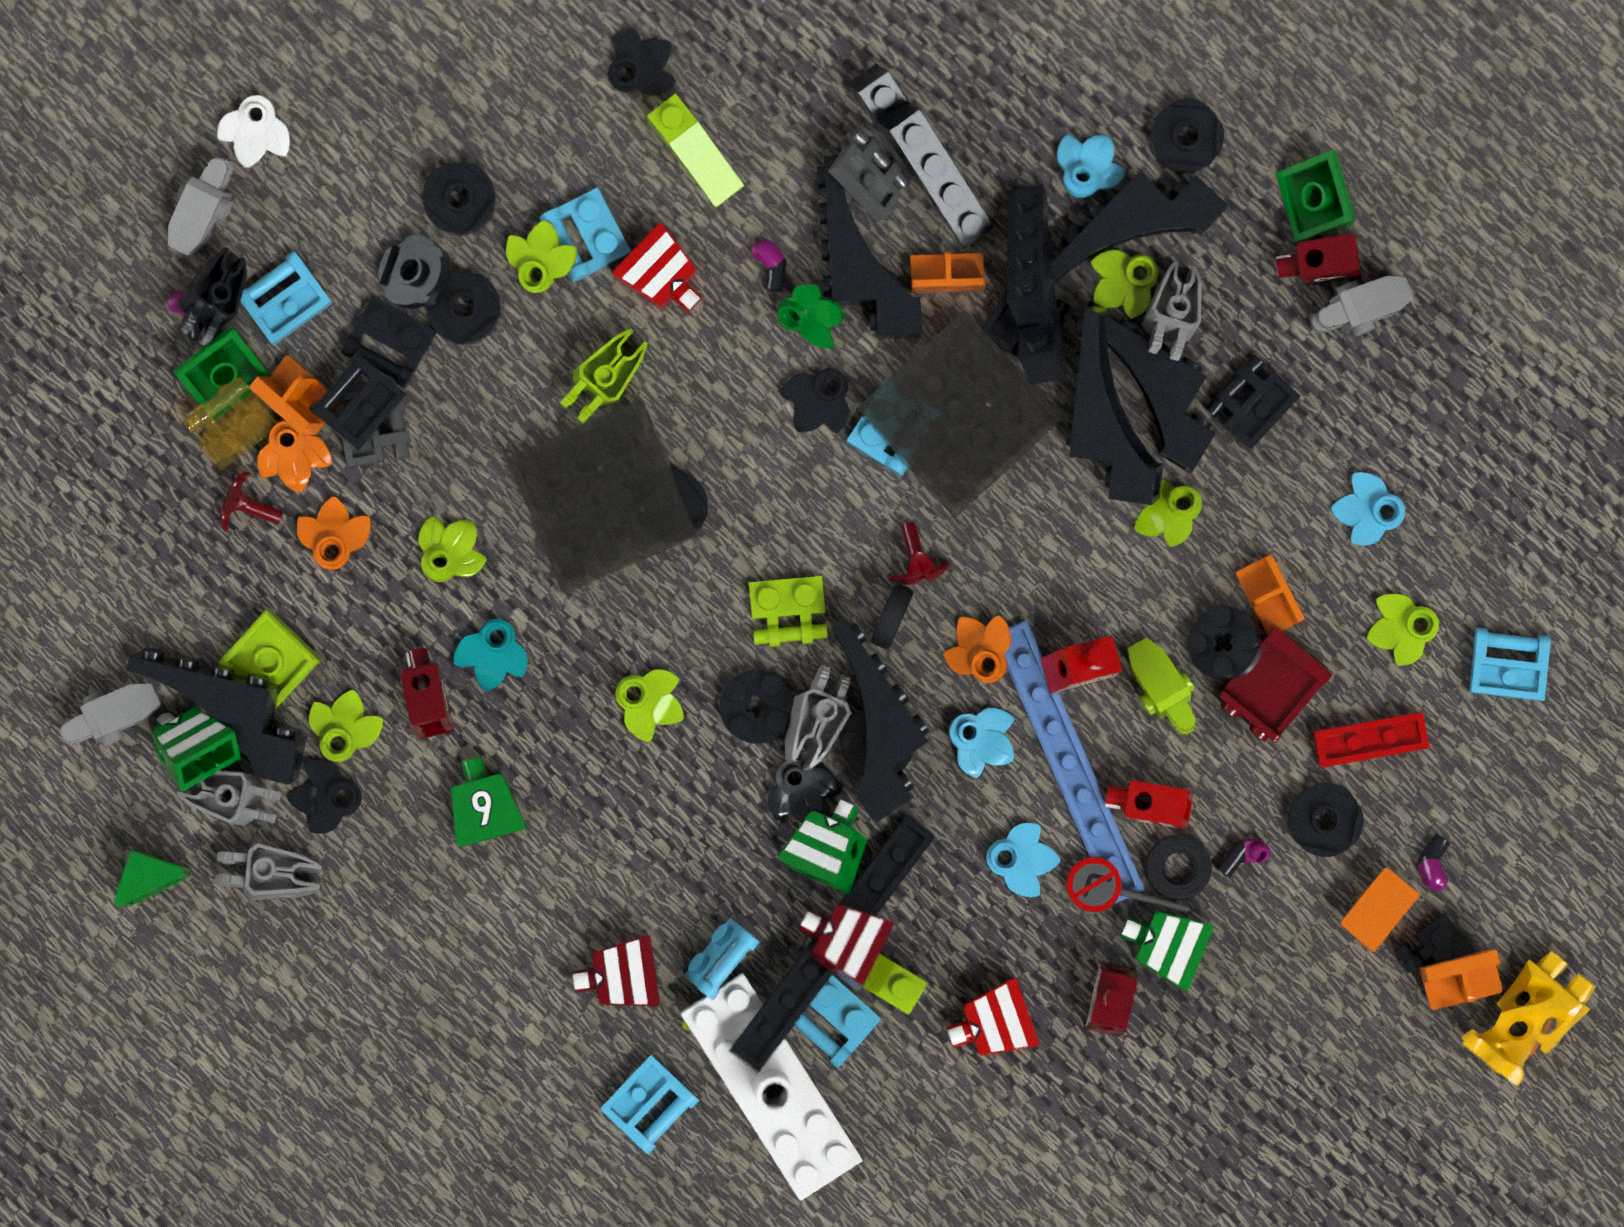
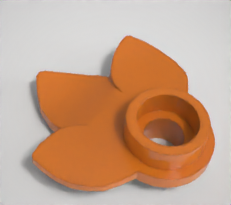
[257,420,331,492]
[297,497,371,570]
[943,615,1012,683]

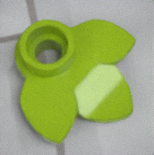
[506,220,577,293]
[1091,250,1159,319]
[1134,480,1202,547]
[418,516,487,582]
[1366,594,1439,666]
[615,669,684,742]
[309,690,383,762]

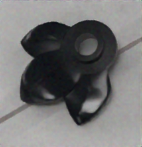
[608,28,676,96]
[780,368,850,433]
[768,758,841,823]
[288,760,362,834]

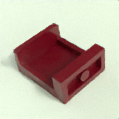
[1219,625,1333,743]

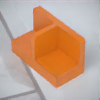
[910,251,986,293]
[249,356,341,435]
[1235,554,1305,636]
[1340,868,1421,952]
[1419,949,1502,1010]

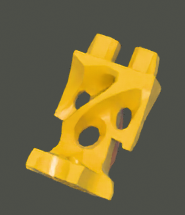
[1462,951,1595,1086]

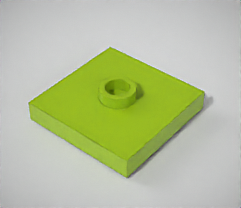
[218,608,322,709]

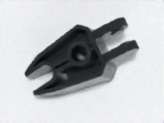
[178,247,247,346]

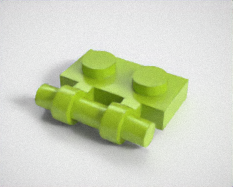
[749,576,828,647]

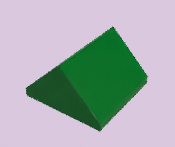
[1275,150,1356,243]
[172,326,270,421]
[114,851,194,908]

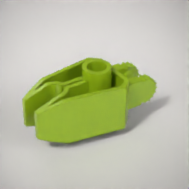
[560,329,647,423]
[1127,637,1196,736]

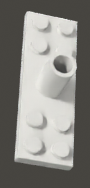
[680,973,863,1201]

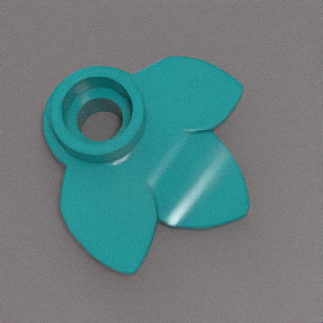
[454,619,528,692]

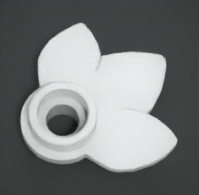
[217,95,290,168]

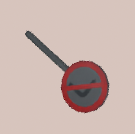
[1067,857,1190,912]

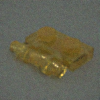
[182,377,277,471]

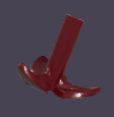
[220,472,283,533]
[889,522,951,585]

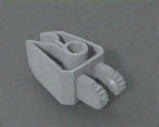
[168,157,234,256]
[1141,261,1202,361]
[1310,276,1414,337]
[785,665,851,771]
[59,684,161,747]
[177,771,282,826]
[214,843,322,900]

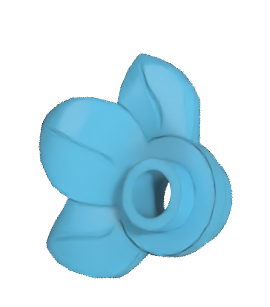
[1057,134,1126,198]
[1331,472,1405,546]
[948,708,1014,778]
[986,823,1060,897]

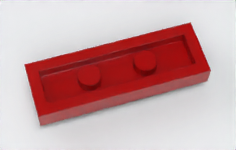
[1312,712,1430,768]

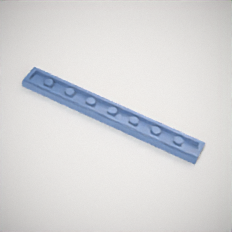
[1005,620,1145,904]

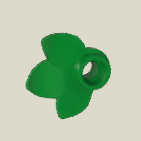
[777,283,846,349]

